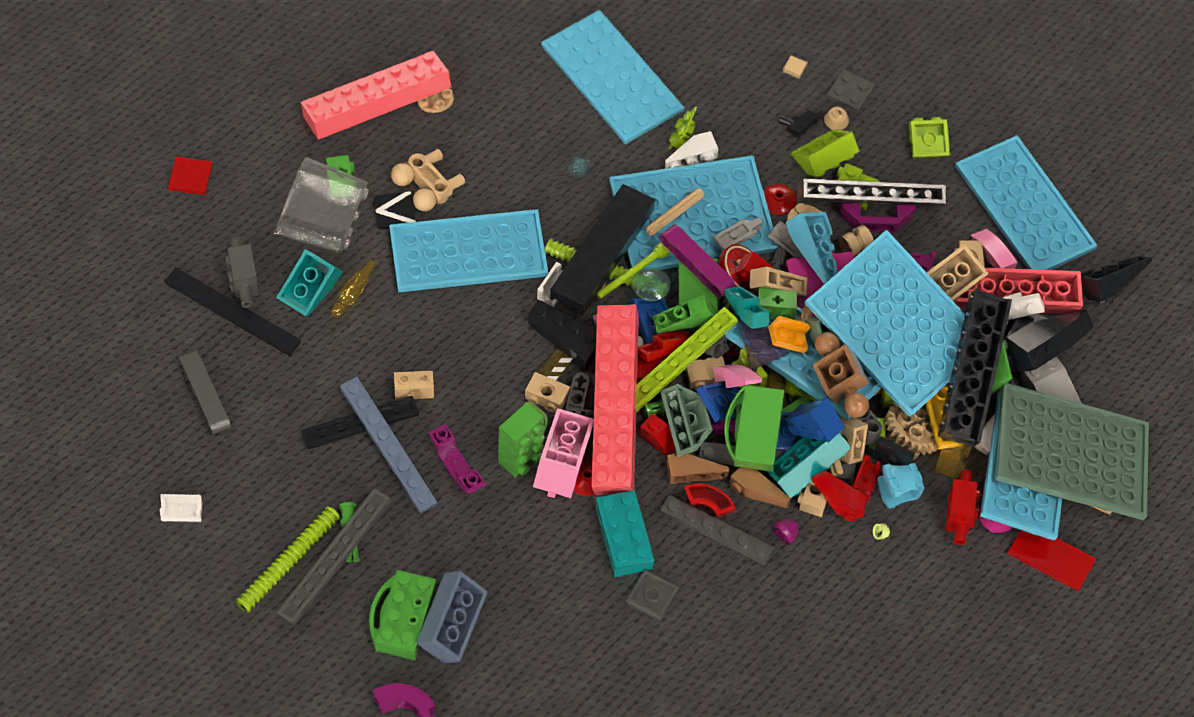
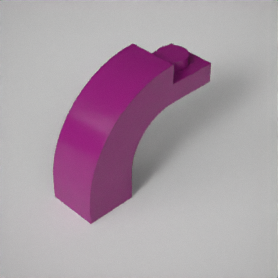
[373,683,435,717]

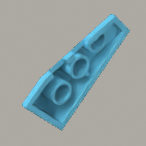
[786,212,838,284]

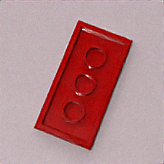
[1008,530,1096,592]

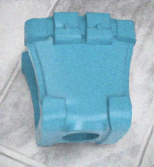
[877,463,924,509]

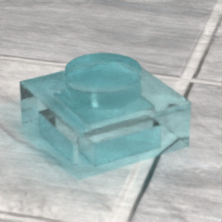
[567,156,591,179]

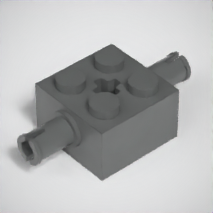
[225,237,259,308]

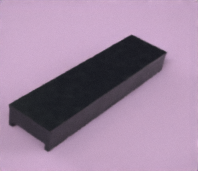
[550,184,656,315]
[938,288,1012,447]

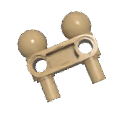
[391,149,465,212]

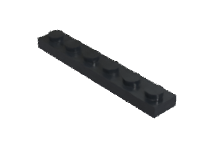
[301,396,419,450]

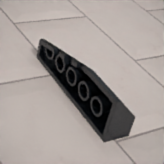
[1005,310,1094,373]

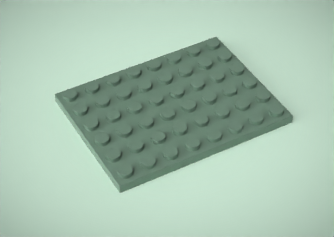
[995,383,1149,520]

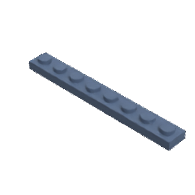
[340,377,437,514]

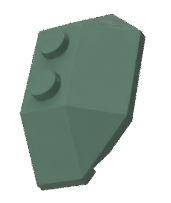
[660,384,713,457]

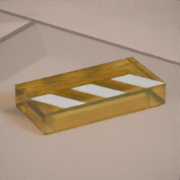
[539,349,572,381]

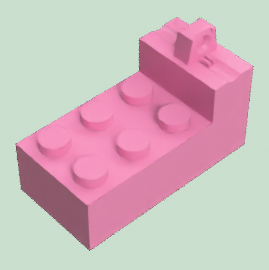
[533,408,594,498]

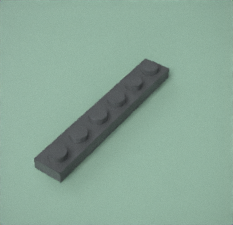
[660,495,774,565]

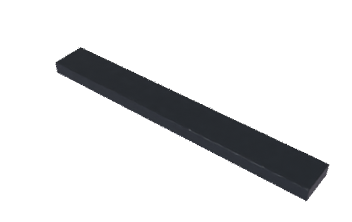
[165,267,301,356]

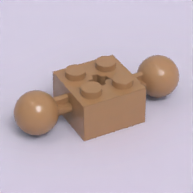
[813,332,869,418]

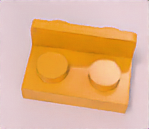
[768,316,811,354]

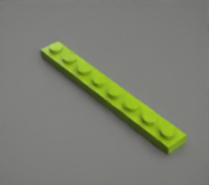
[636,307,738,413]

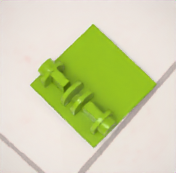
[668,106,697,150]

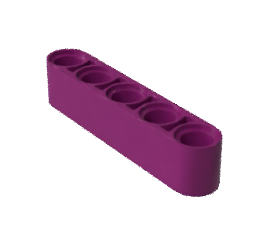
[659,224,736,298]

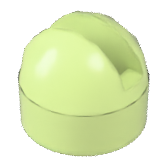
[873,523,890,540]

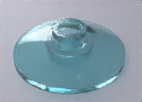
[633,268,671,301]

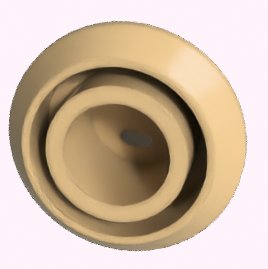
[824,107,849,130]

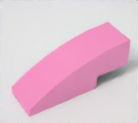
[970,229,1017,269]
[713,364,762,388]

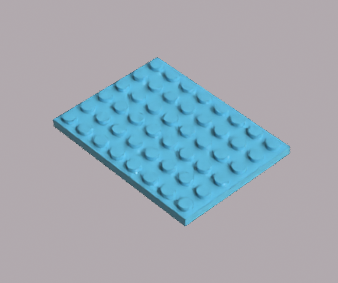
[609,156,779,273]
[804,230,965,417]

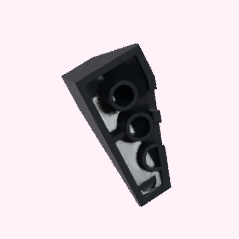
[1081,256,1152,303]

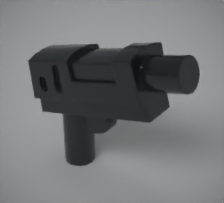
[779,109,823,138]

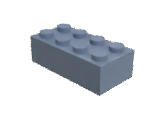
[416,571,488,663]

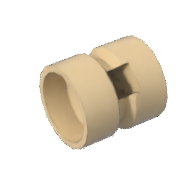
[839,225,874,257]

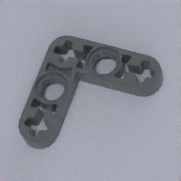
[565,373,594,431]

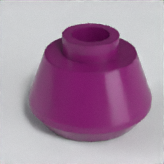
[773,518,799,544]

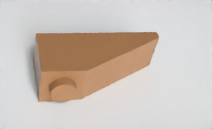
[666,453,729,484]
[729,467,790,508]

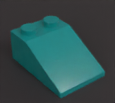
[276,249,343,317]

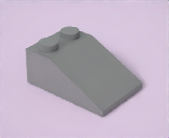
[1019,357,1082,404]

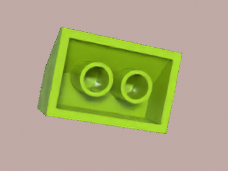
[790,129,860,177]

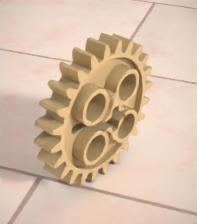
[885,403,938,455]

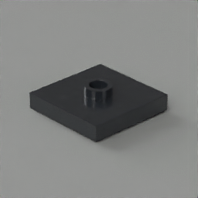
[872,436,915,466]

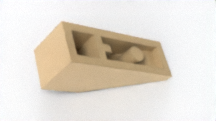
[750,267,807,297]

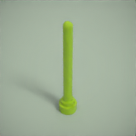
[597,242,670,298]

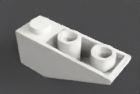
[665,131,718,169]

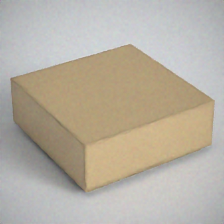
[783,56,807,78]

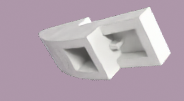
[1002,292,1045,324]

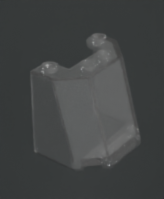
[274,157,369,254]

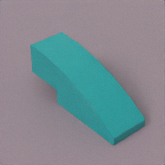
[724,286,769,329]

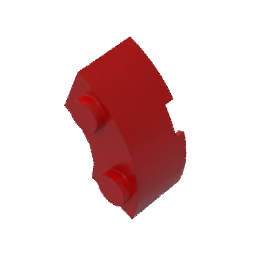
[684,484,737,518]

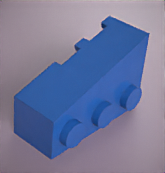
[785,397,845,442]

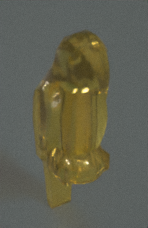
[330,260,376,319]

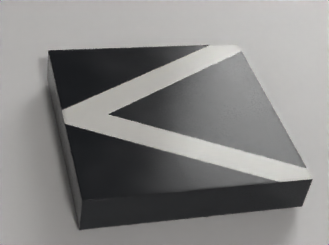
[374,191,416,230]

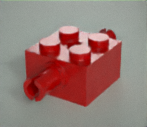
[945,470,980,545]

